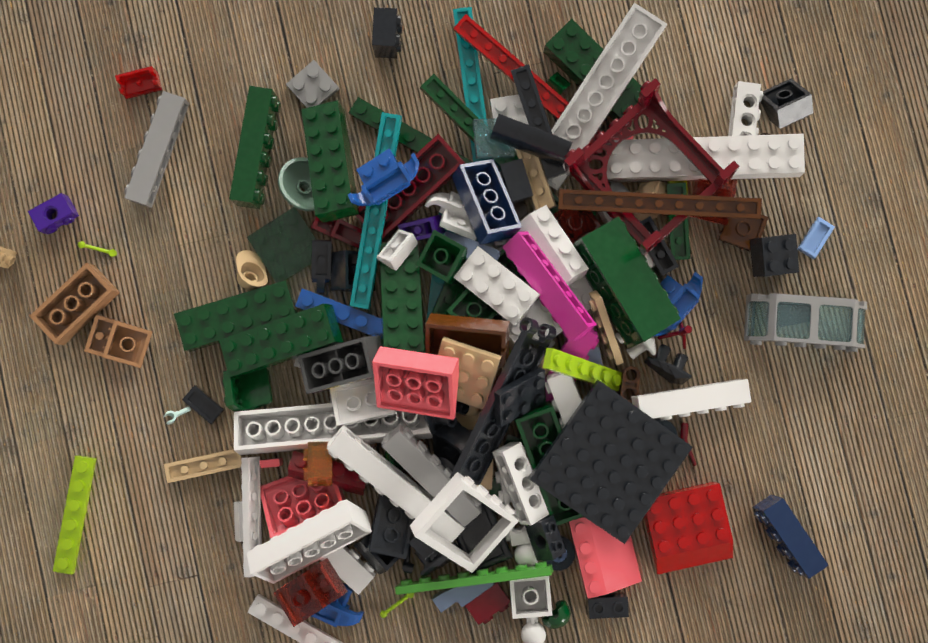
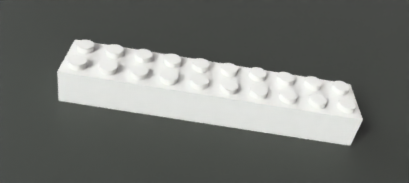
[606,134,805,182]
[234,403,432,455]

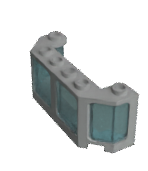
[744,293,867,352]

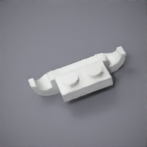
[425,191,477,241]

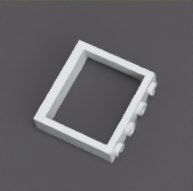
[410,472,519,573]

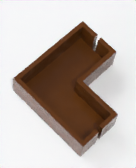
[425,313,510,368]

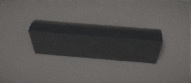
[490,114,572,166]

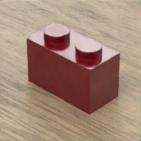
[465,582,511,625]

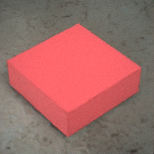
[260,458,283,468]

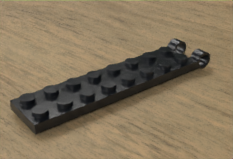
[449,317,556,485]

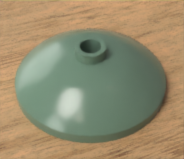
[278,157,315,211]

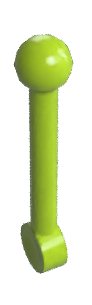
[78,241,117,257]
[380,593,414,618]

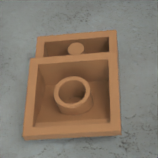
[84,315,153,368]

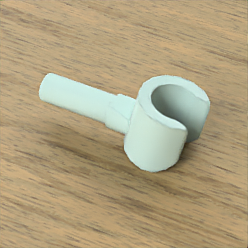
[163,406,191,425]

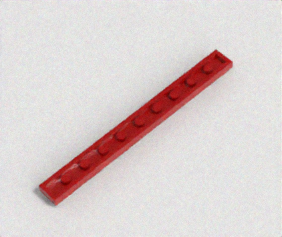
[453,14,602,146]

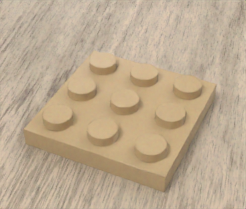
[438,337,502,409]

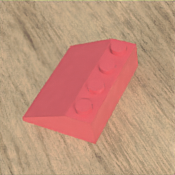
[372,346,459,420]
[260,476,346,538]
[568,516,642,599]

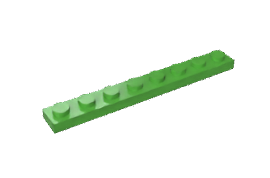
[395,561,553,595]

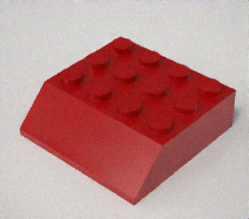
[644,481,733,575]

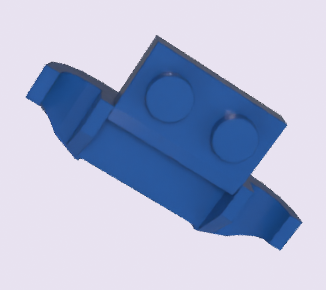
[348,149,419,206]
[655,272,703,336]
[290,572,364,627]

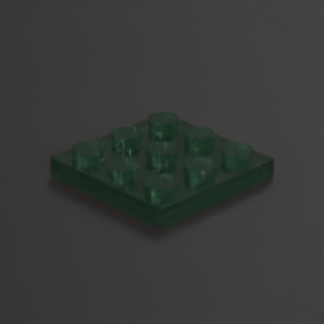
[247,207,317,283]

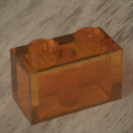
[304,442,332,487]

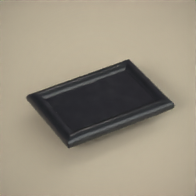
[456,502,513,574]

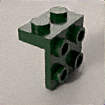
[222,368,272,412]

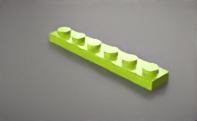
[543,348,622,391]
[53,455,97,575]

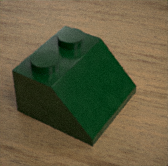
[416,230,467,284]

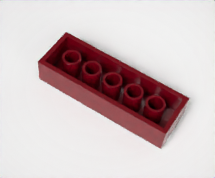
[355,134,466,242]

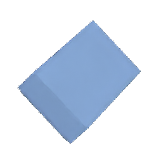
[797,217,835,259]

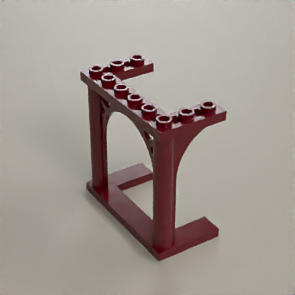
[564,78,740,256]

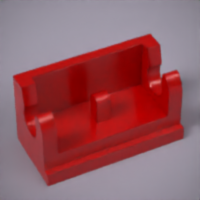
[115,66,162,99]

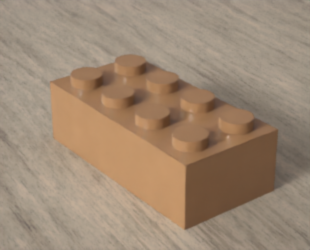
[29,263,120,345]

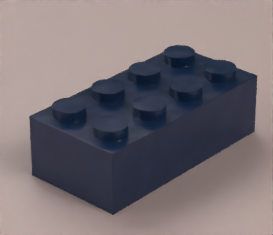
[452,159,522,245]
[753,494,829,579]

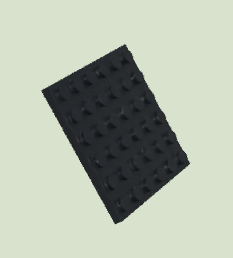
[528,379,693,544]

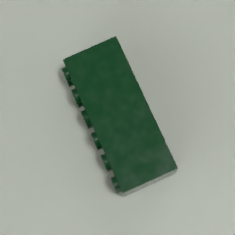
[573,216,681,349]

